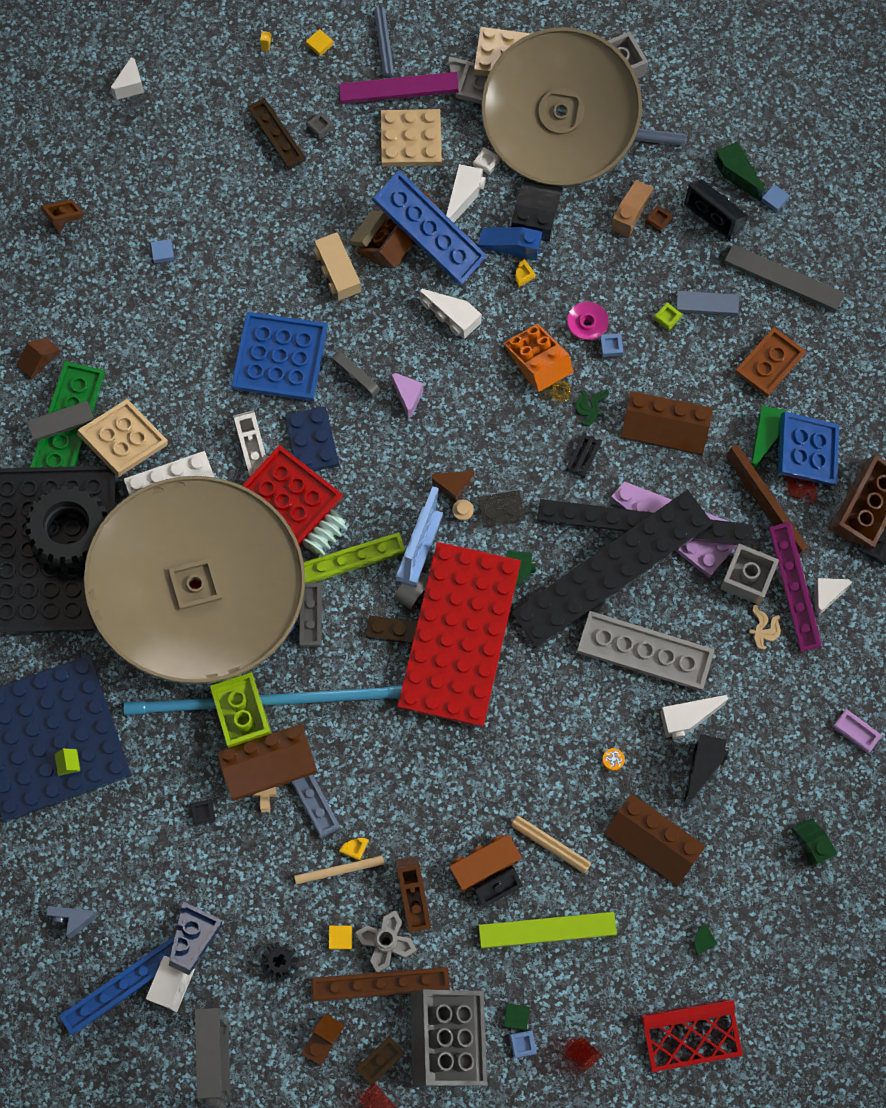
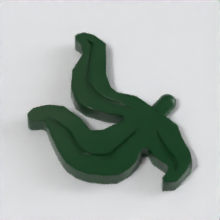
[575,389,609,427]

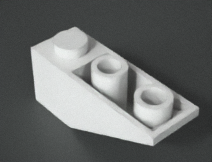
[420,289,482,339]

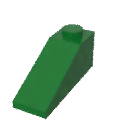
[751,406,787,469]

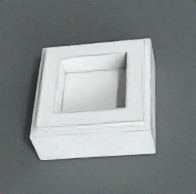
[473,147,500,175]

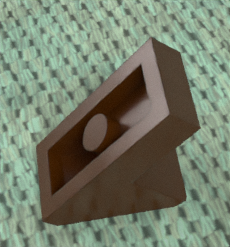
[40,199,84,233]
[301,1013,345,1066]

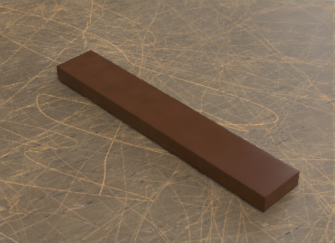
[726,445,808,557]
[311,967,450,1002]

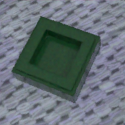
[504,1003,530,1031]

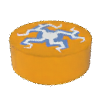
[602,748,625,772]

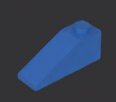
[478,227,542,261]

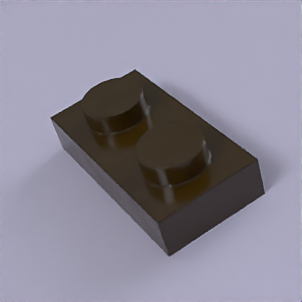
[355,1036,405,1087]

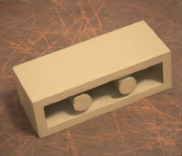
[313,232,361,300]

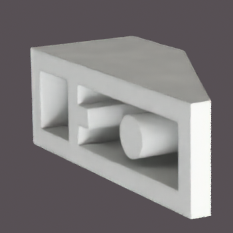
[446,164,486,223]
[233,410,267,476]
[660,695,728,739]

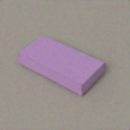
[832,709,882,754]

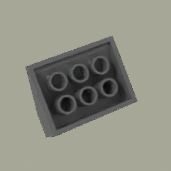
[410,989,487,1088]

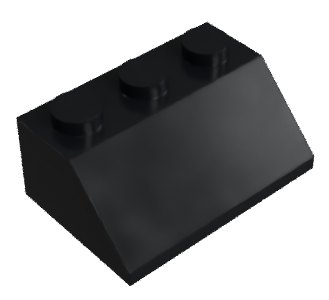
[684,179,748,241]

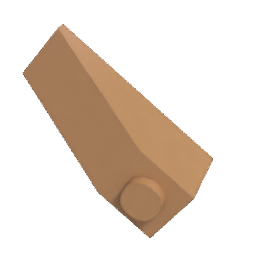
[611,180,654,238]

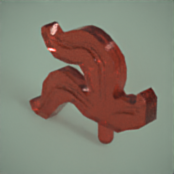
[784,477,819,504]

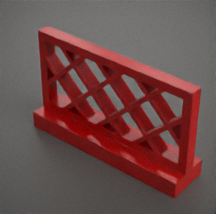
[640,999,743,1072]

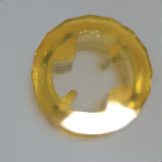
[552,380,571,402]

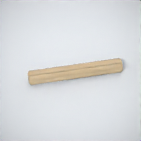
[512,816,591,873]

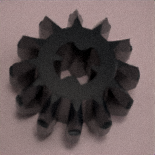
[261,942,300,982]

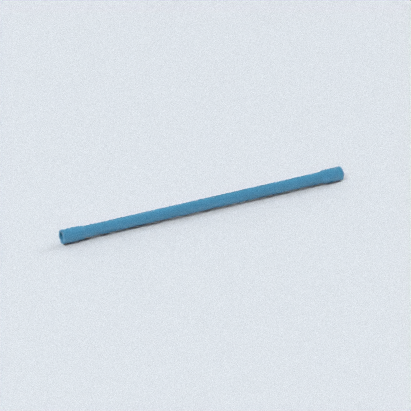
[124,685,403,715]

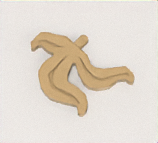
[749,605,781,650]

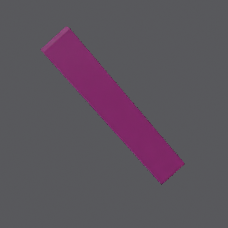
[340,72,459,104]
[769,522,823,652]

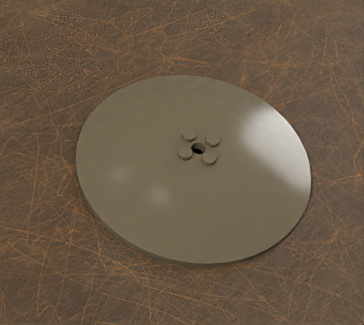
[84,476,305,684]

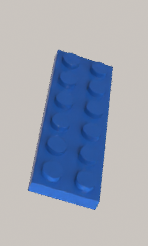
[371,170,487,286]

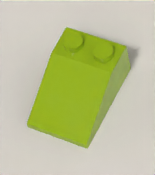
[210,672,272,748]

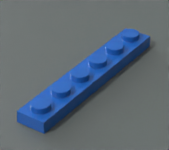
[59,936,175,1036]

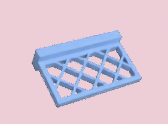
[396,486,443,587]

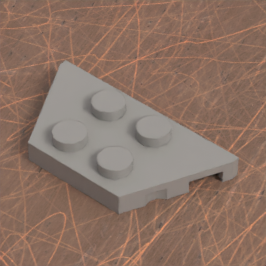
[448,56,488,104]

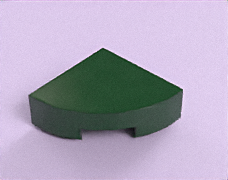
[694,924,717,956]

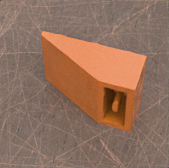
[503,323,574,392]

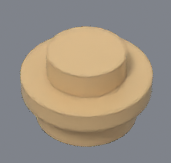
[452,500,474,520]

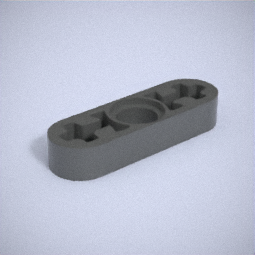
[330,351,380,398]

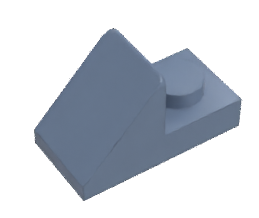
[46,906,97,939]

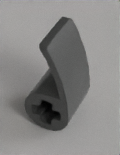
[393,572,429,610]

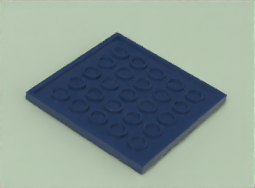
[0,655,132,823]

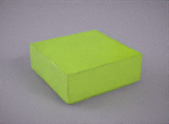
[653,302,683,331]

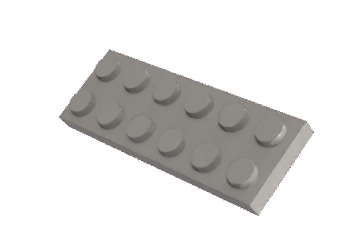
[577,611,715,692]

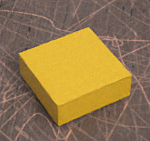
[306,29,334,56]
[329,926,352,950]

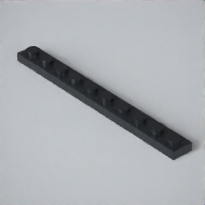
[537,499,753,547]

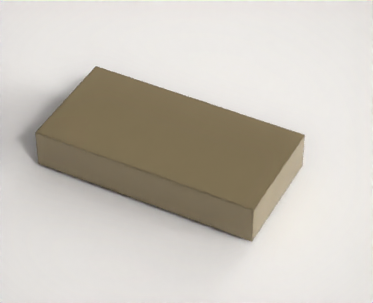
[350,210,388,247]

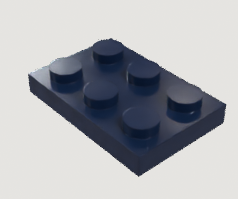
[285,406,339,472]

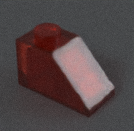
[563,1036,602,1075]

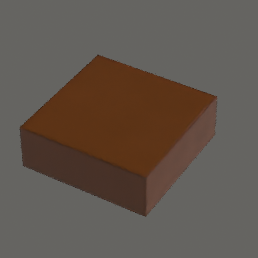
[645,205,674,233]

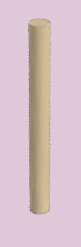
[295,856,384,884]

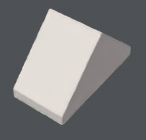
[111,57,144,100]
[814,578,852,616]

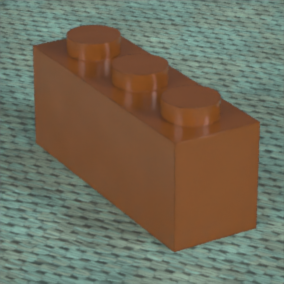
[449,834,522,894]

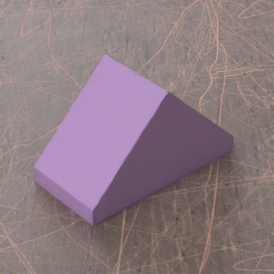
[392,373,423,418]

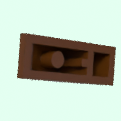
[395,856,431,933]

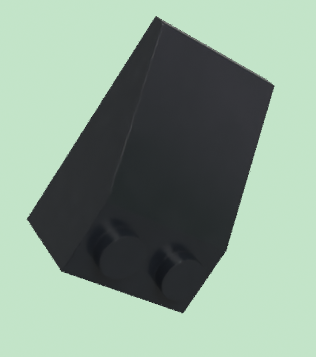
[511,180,563,242]
[682,734,729,809]

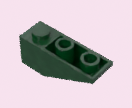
[714,141,766,201]

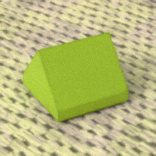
[55,748,80,776]

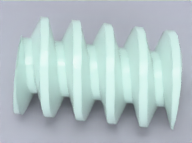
[303,509,347,556]

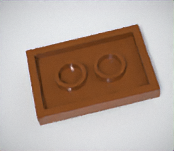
[735,327,807,398]

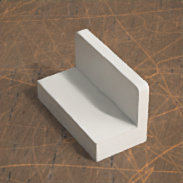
[146,956,195,1012]

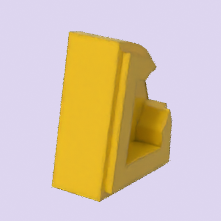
[260,31,272,52]
[515,259,536,287]
[339,838,369,861]

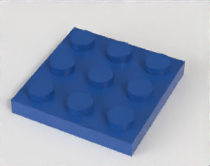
[778,412,840,487]

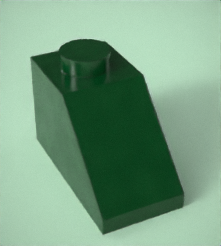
[506,550,536,591]
[791,818,837,868]

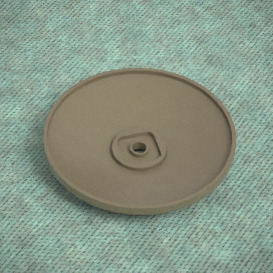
[482,27,642,187]

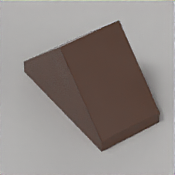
[16,337,61,380]
[432,470,475,503]

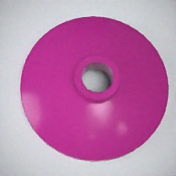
[567,302,609,340]

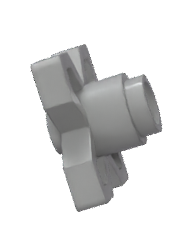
[356,911,416,973]

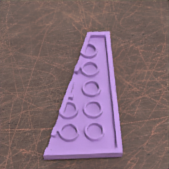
[611,482,737,578]

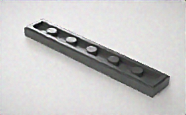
[724,244,845,312]

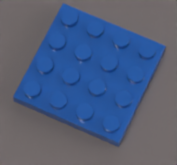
[231,312,328,402]

